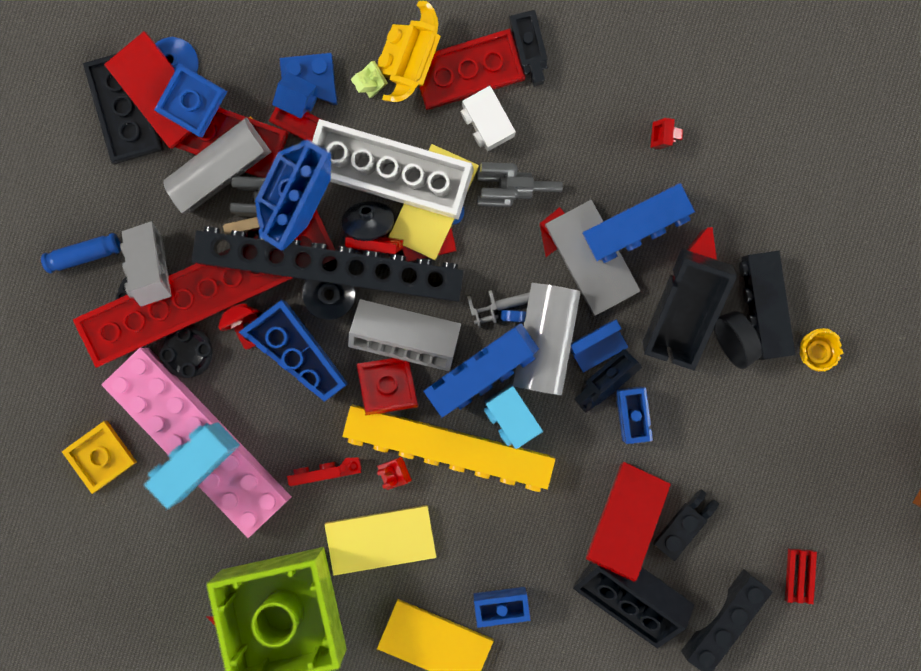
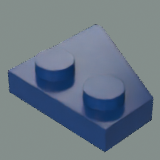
[280,53,337,105]

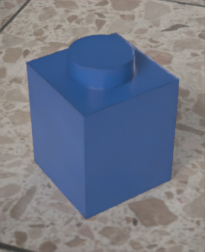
[272,72,317,118]

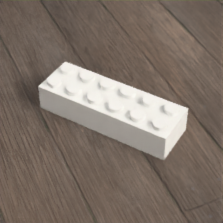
[312,119,474,220]

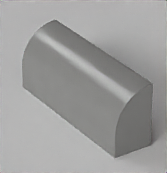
[163,117,271,214]
[513,283,581,395]
[348,299,461,372]

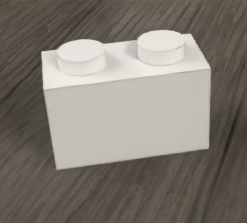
[460,86,516,152]

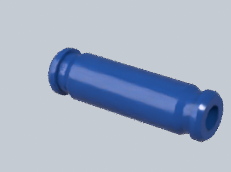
[41,233,121,273]

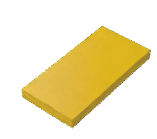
[377,599,493,671]

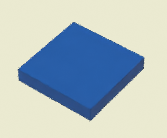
[154,63,227,138]

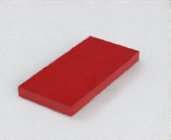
[419,28,525,110]
[104,31,192,149]
[175,107,289,178]
[585,462,671,582]

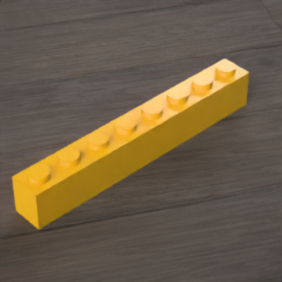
[342,404,555,492]

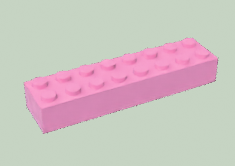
[101,348,291,538]

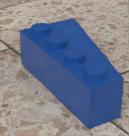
[582,183,695,263]
[239,300,349,401]
[424,323,539,417]

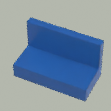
[570,320,628,372]

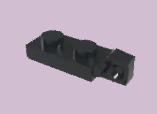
[509,10,548,87]
[574,349,643,413]

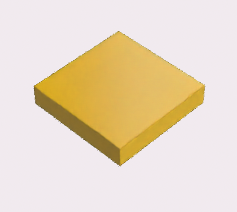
[62,420,137,494]

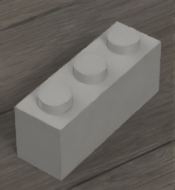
[120,221,171,306]

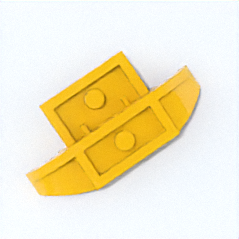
[378,1,441,102]

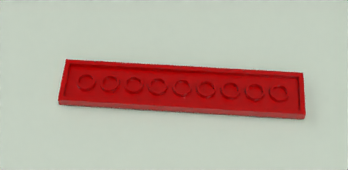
[72,209,336,368]

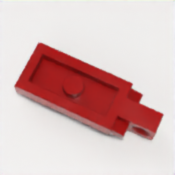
[287,457,362,486]

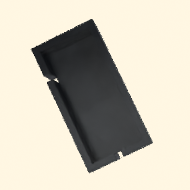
[642,248,737,371]

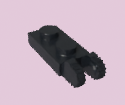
[653,489,719,561]

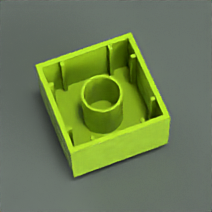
[206,547,347,671]

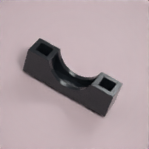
[681,569,773,671]

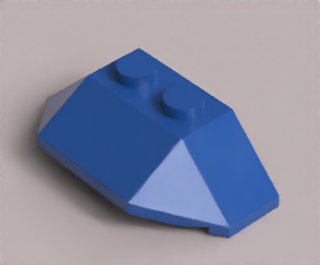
[255,140,331,250]

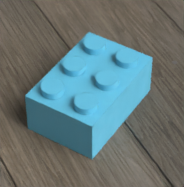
[144,422,240,509]

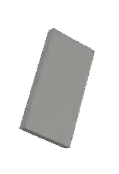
[545,200,640,316]

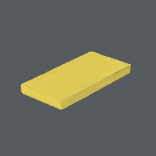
[389,144,479,261]
[325,505,436,576]

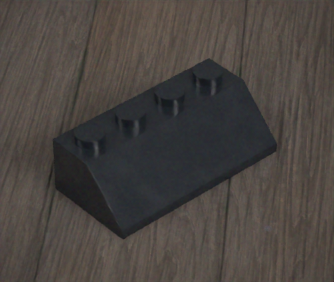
[573,562,695,649]

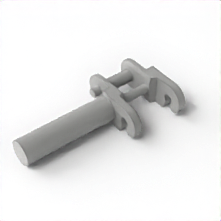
[467,290,530,328]

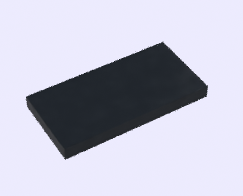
[83,53,164,165]

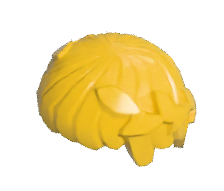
[800,328,843,372]

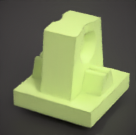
[351,61,388,98]

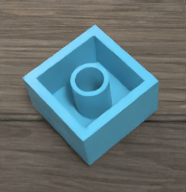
[484,384,543,449]

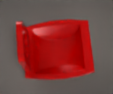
[218,304,261,349]

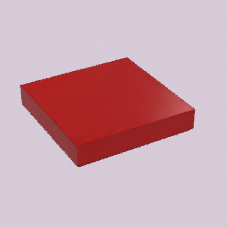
[357,358,418,416]

